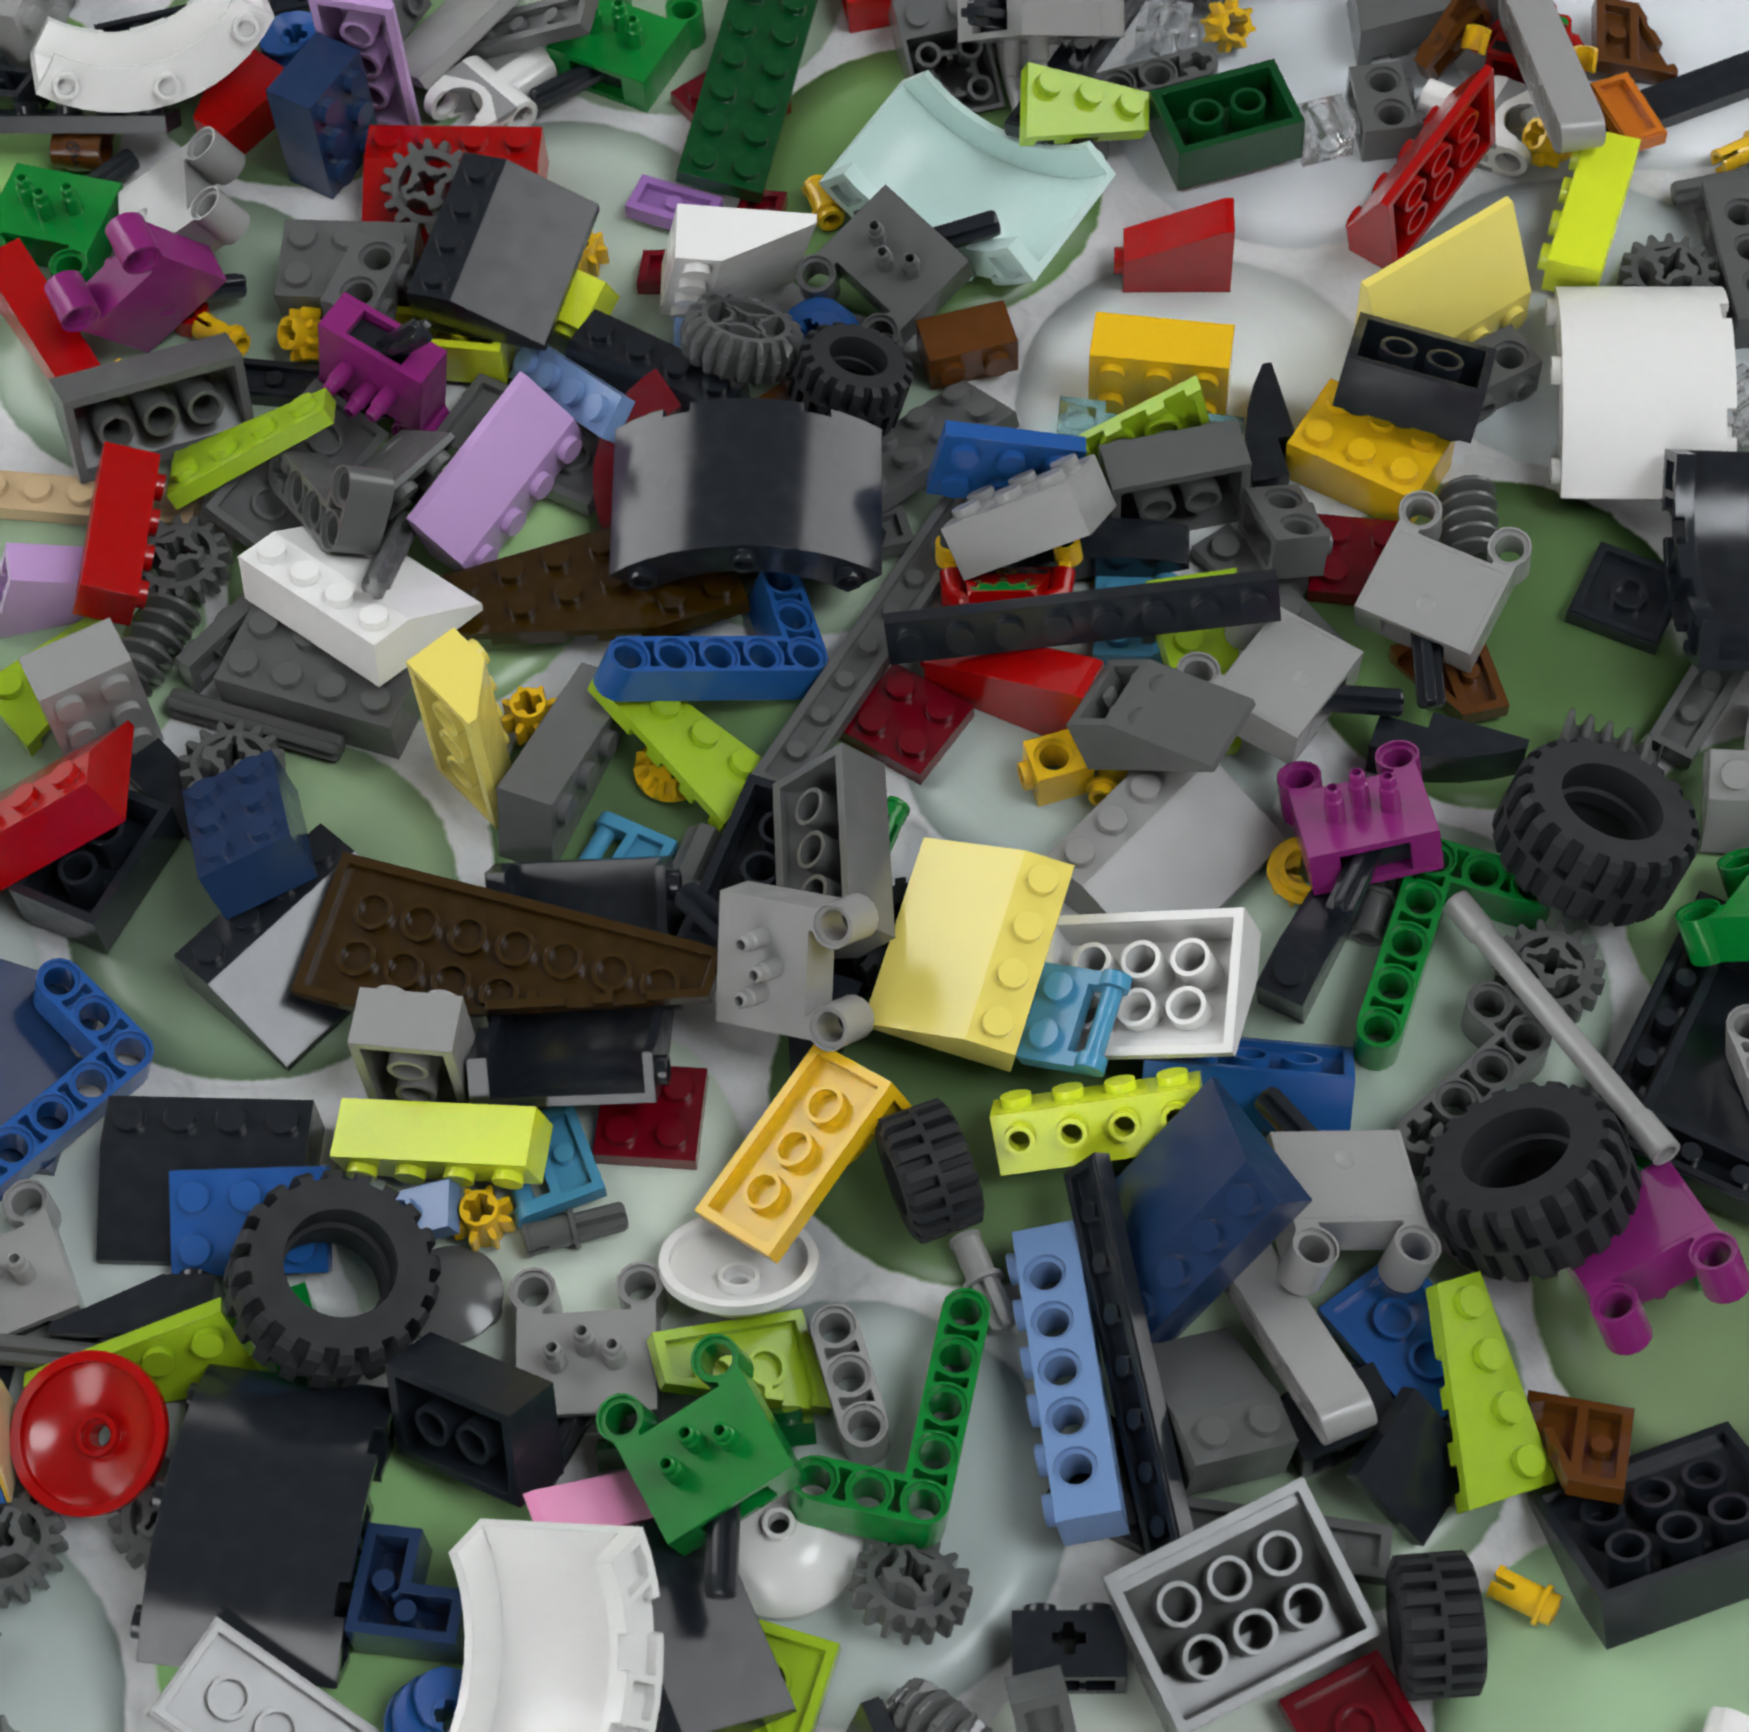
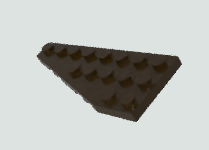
[440,526,751,645]
[291,852,718,1017]

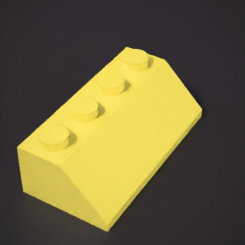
[406,627,512,829]

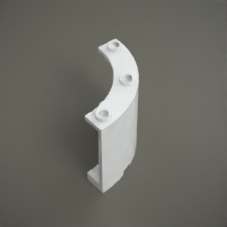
[29,0,275,113]
[1545,286,1737,499]
[448,1518,664,1732]

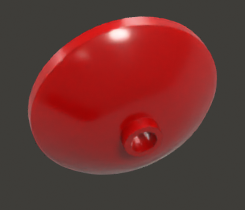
[9,1350,169,1517]

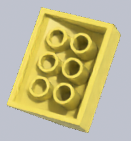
[1355,196,1531,342]
[869,837,1075,1072]

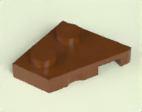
[1413,0,1493,80]
[1591,0,1678,84]
[1388,643,1510,723]
[1527,1390,1635,1504]

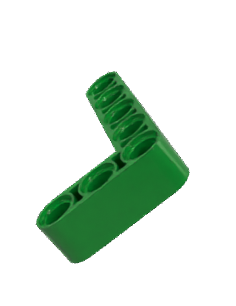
[1353,839,1552,1071]
[788,1288,990,1549]

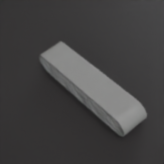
[1498,0,1606,154]
[1224,1244,1377,1446]

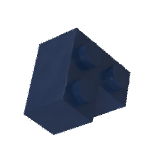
[344,1522,465,1665]

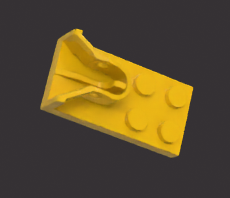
[694,1044,912,1264]

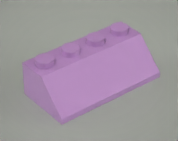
[308,0,421,125]
[406,371,585,572]

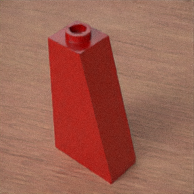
[0,238,101,379]
[920,647,1104,736]

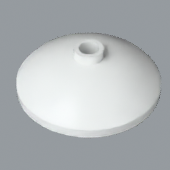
[658,1217,819,1318]
[739,1485,864,1622]

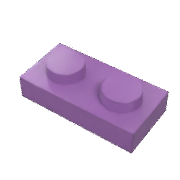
[625,174,724,230]

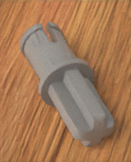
[948,1229,1016,1334]

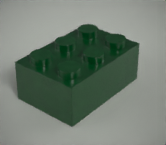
[1149,59,1305,190]

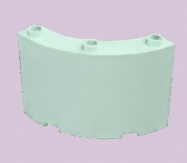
[818,70,1116,286]

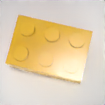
[1088,311,1235,422]
[1285,378,1455,524]

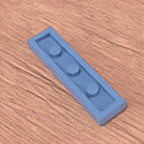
[508,345,635,443]

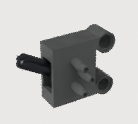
[795,184,1001,349]

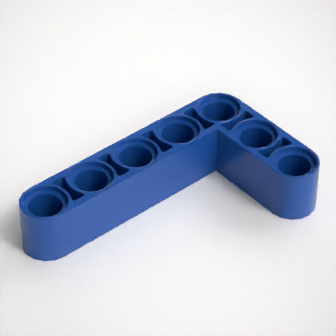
[593,571,828,702]
[0,958,154,1202]

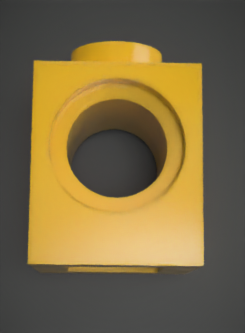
[1016,729,1094,807]

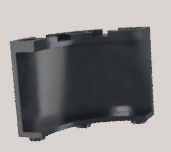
[609,398,882,592]
[1662,449,1749,671]
[466,855,683,1107]
[130,1364,396,1689]

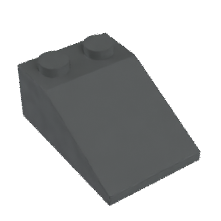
[1152,1327,1299,1497]

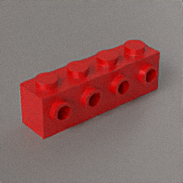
[72,441,166,626]

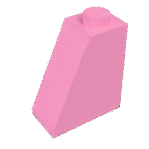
[523,1470,655,1526]

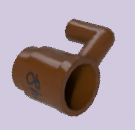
[50,133,116,172]

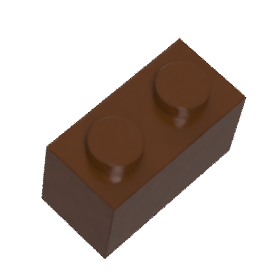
[916,300,1018,390]

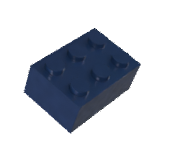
[266,32,378,199]
[182,749,317,920]

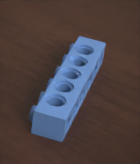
[1006,1220,1130,1546]

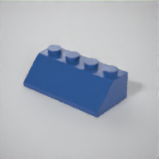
[1142,1037,1355,1138]

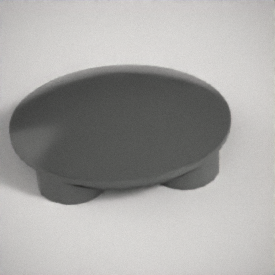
[418,1245,504,1344]

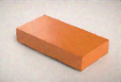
[1589,72,1668,151]

